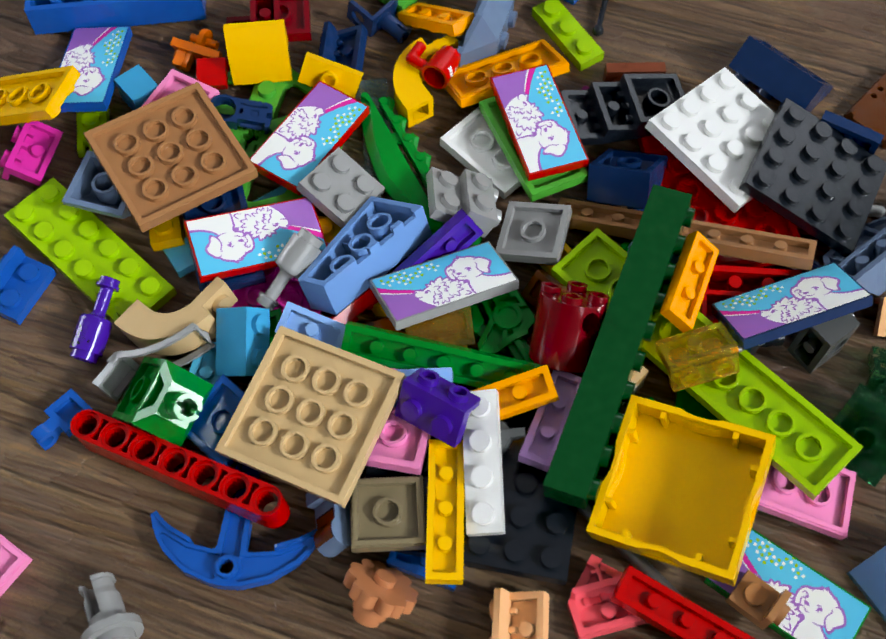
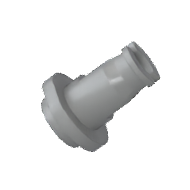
[78,572,144,639]

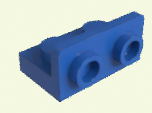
[0,245,57,325]

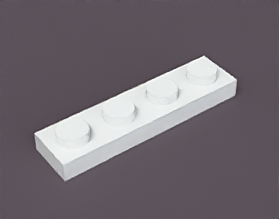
[463,389,505,537]

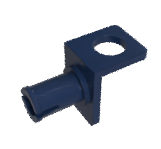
[347,0,411,44]

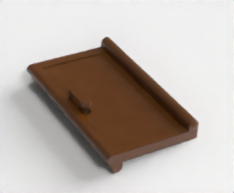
[844,72,886,150]

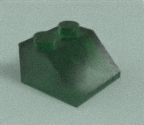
[832,383,886,488]

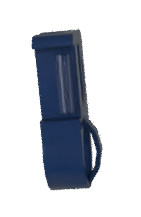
[211,94,273,135]

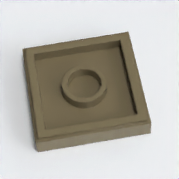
[351,476,426,553]

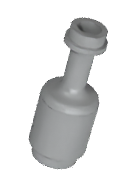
[256,227,324,311]

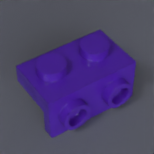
[394,368,481,448]

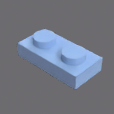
[274,301,346,349]

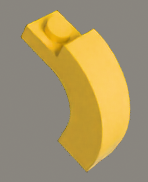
[393,35,458,129]

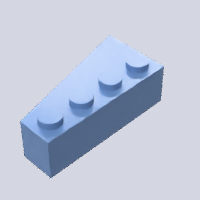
[298,196,432,315]

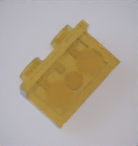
[405,306,475,348]
[655,322,740,392]

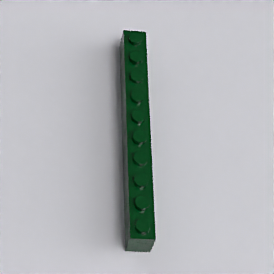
[543,184,696,510]

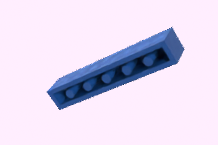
[24,0,207,35]

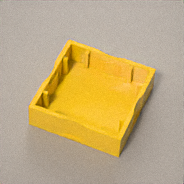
[586,394,776,587]

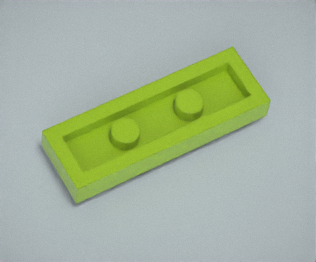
[532,0,605,72]

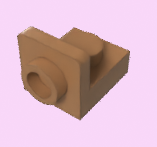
[725,570,792,630]

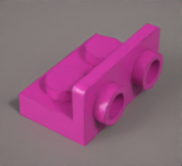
[0,121,64,186]

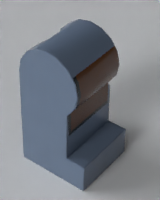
[305,493,351,558]

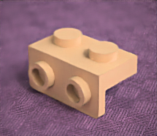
[489,588,549,639]

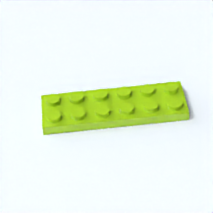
[4,177,177,322]

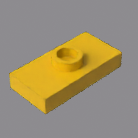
[297,52,364,99]

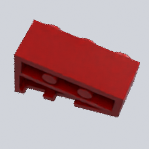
[699,265,802,329]

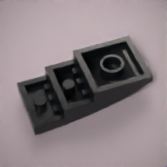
[560,73,685,145]

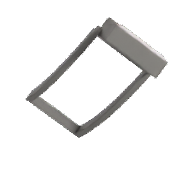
[92,323,215,402]

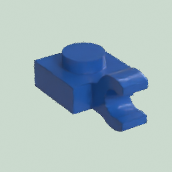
[30,389,93,451]

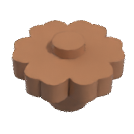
[343,559,418,628]

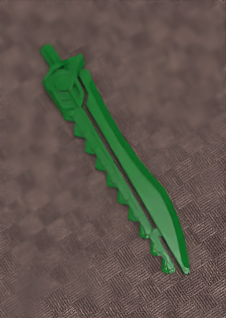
[361,92,537,364]

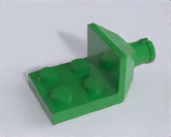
[112,356,214,447]

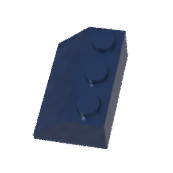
[729,35,834,112]

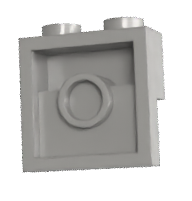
[426,167,502,238]

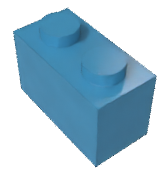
[215,307,270,377]

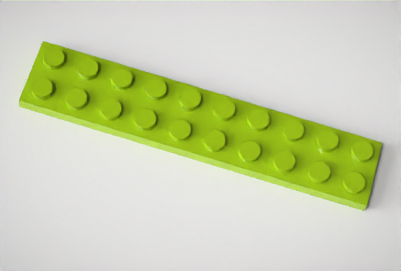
[551,228,863,500]

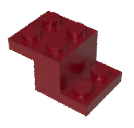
[226,0,312,70]

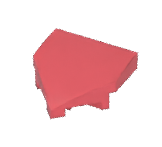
[567,554,647,639]

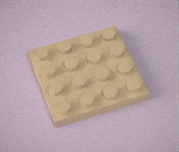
[215,325,407,508]

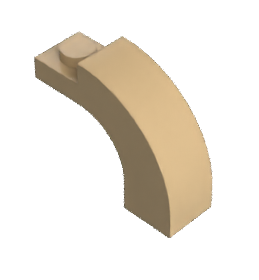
[114,277,238,355]

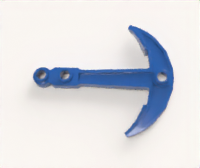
[151,462,317,590]

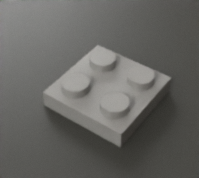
[296,147,385,229]
[495,201,572,265]

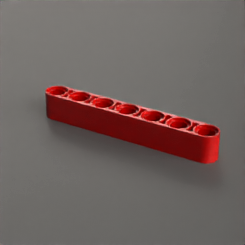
[70,409,290,529]

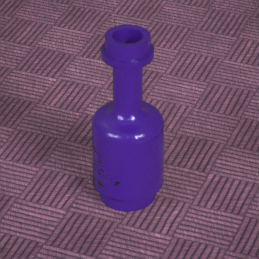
[69,275,120,364]

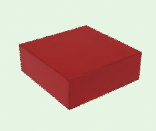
[196,57,228,90]

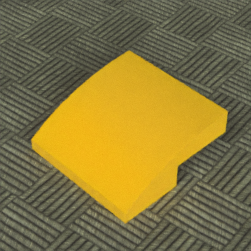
[223,19,293,86]

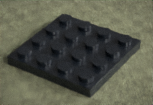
[739,98,886,257]

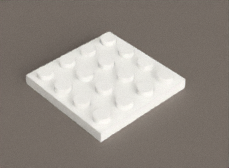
[645,67,775,213]

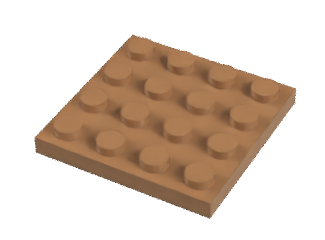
[83,82,258,233]

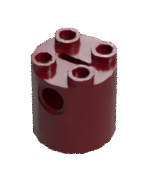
[529,281,609,375]

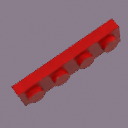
[610,565,755,639]

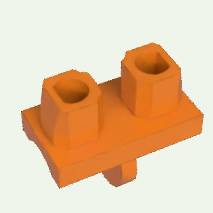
[170,28,222,72]

